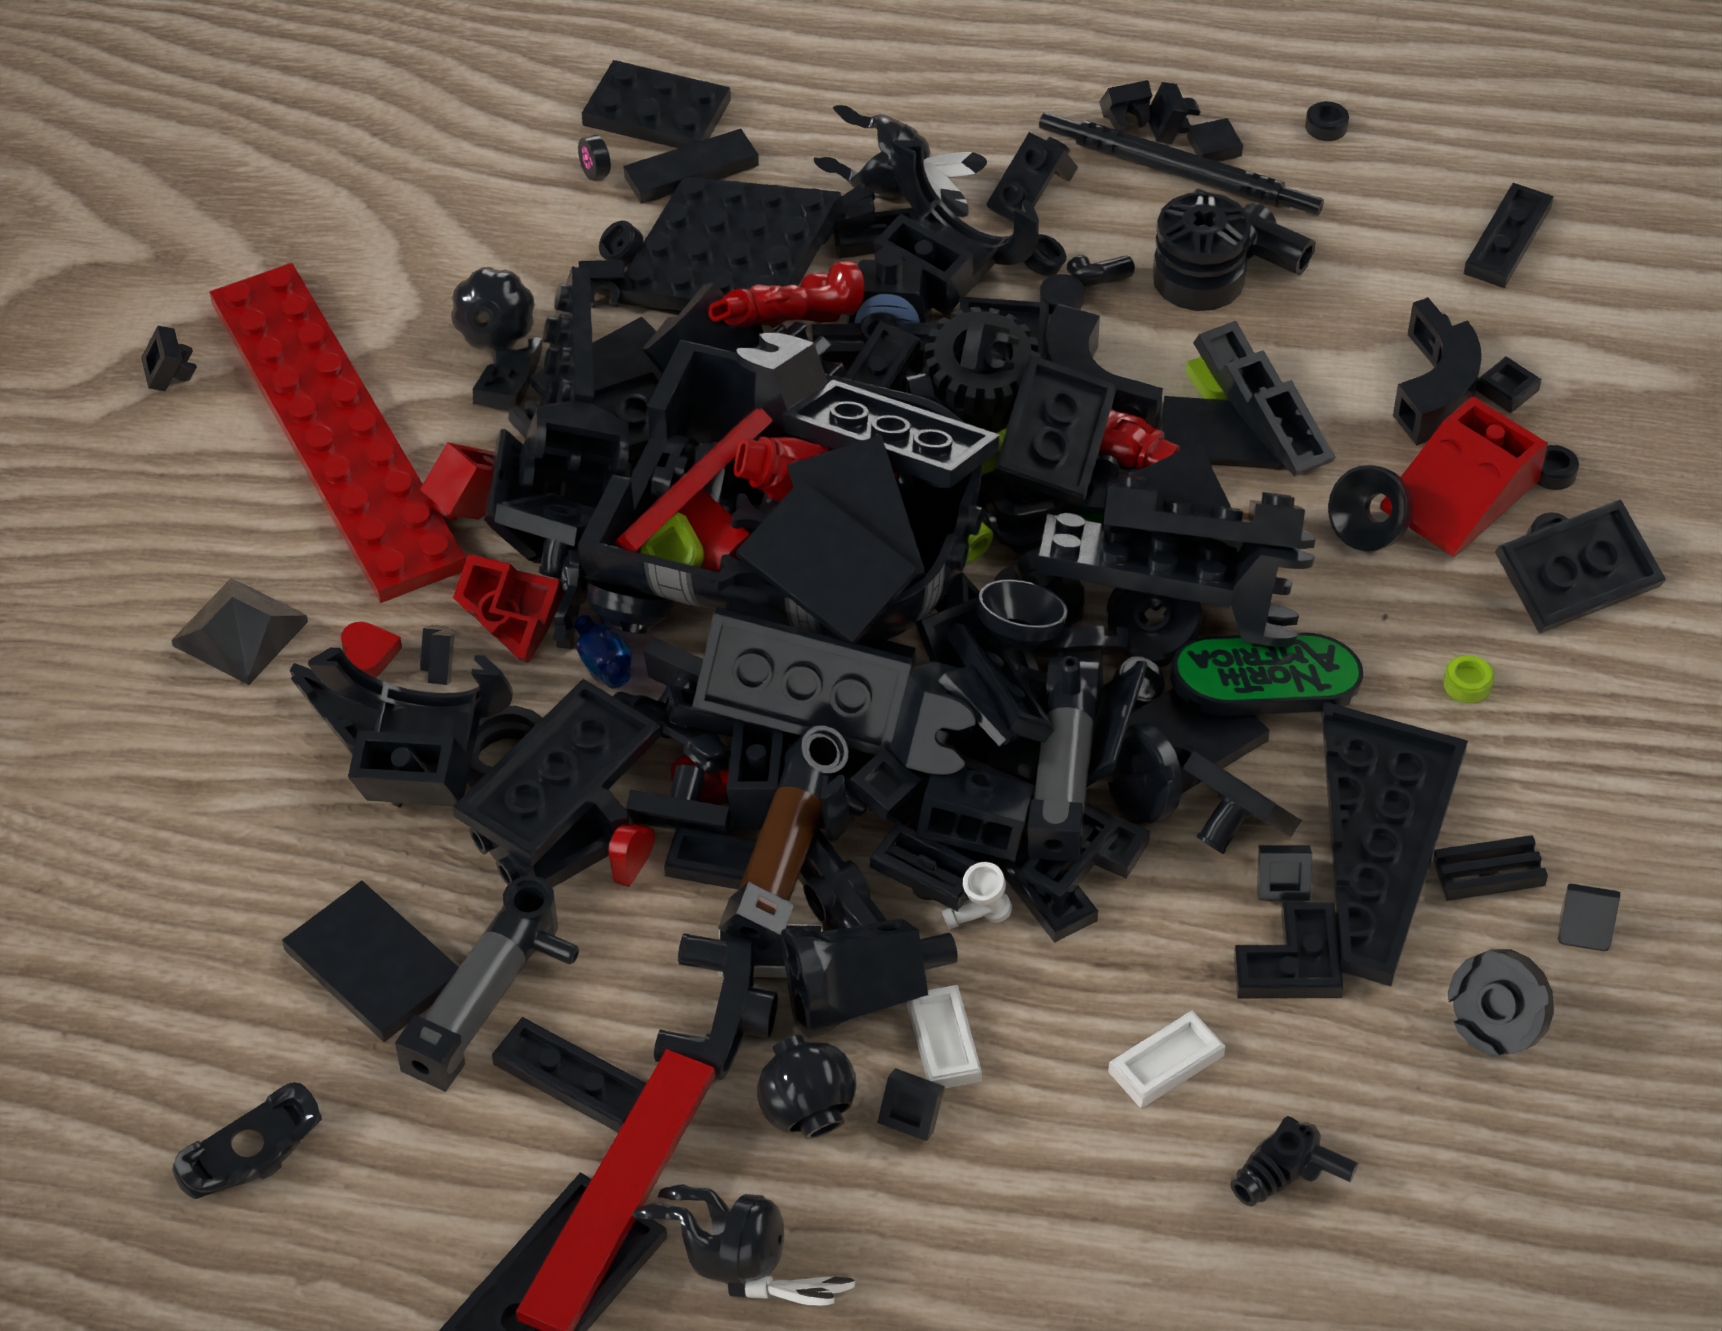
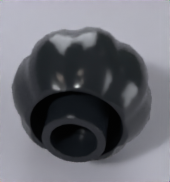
[451,267,535,351]
[757,1035,857,1139]

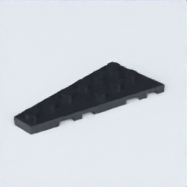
[1321,702,1468,986]

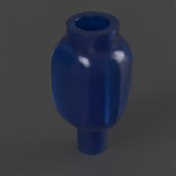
[574,615,632,689]

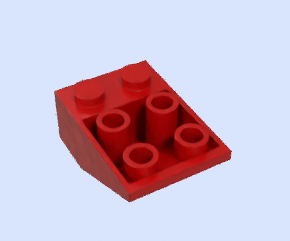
[1380,396,1548,557]

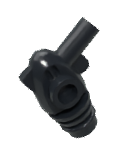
[1230,1116,1359,1207]

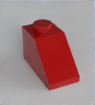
[420,442,494,520]

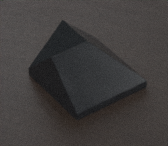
[171,578,308,685]

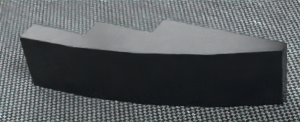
[1193,321,1336,477]

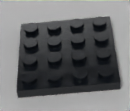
[617,176,844,311]

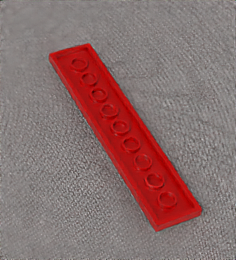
[209,263,466,603]

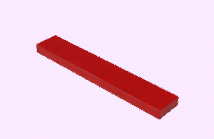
[516,1049,715,1331]

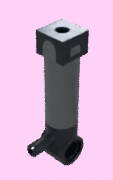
[1028,656,1101,862]
[395,876,579,1092]

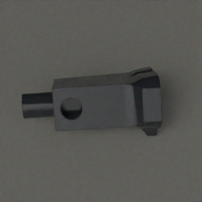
[781,918,958,1039]

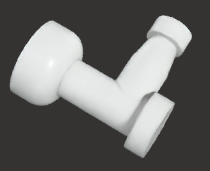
[942,862,1012,930]

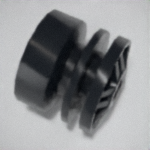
[1153,192,1251,311]

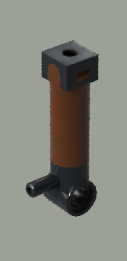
[718,725,868,951]

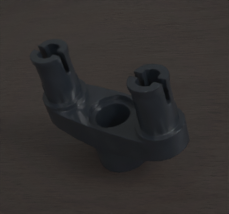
[654,933,778,1079]

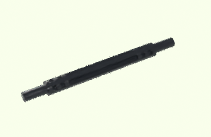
[1039,112,1324,215]

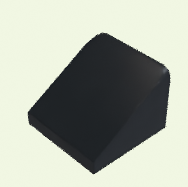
[1558,884,1621,951]

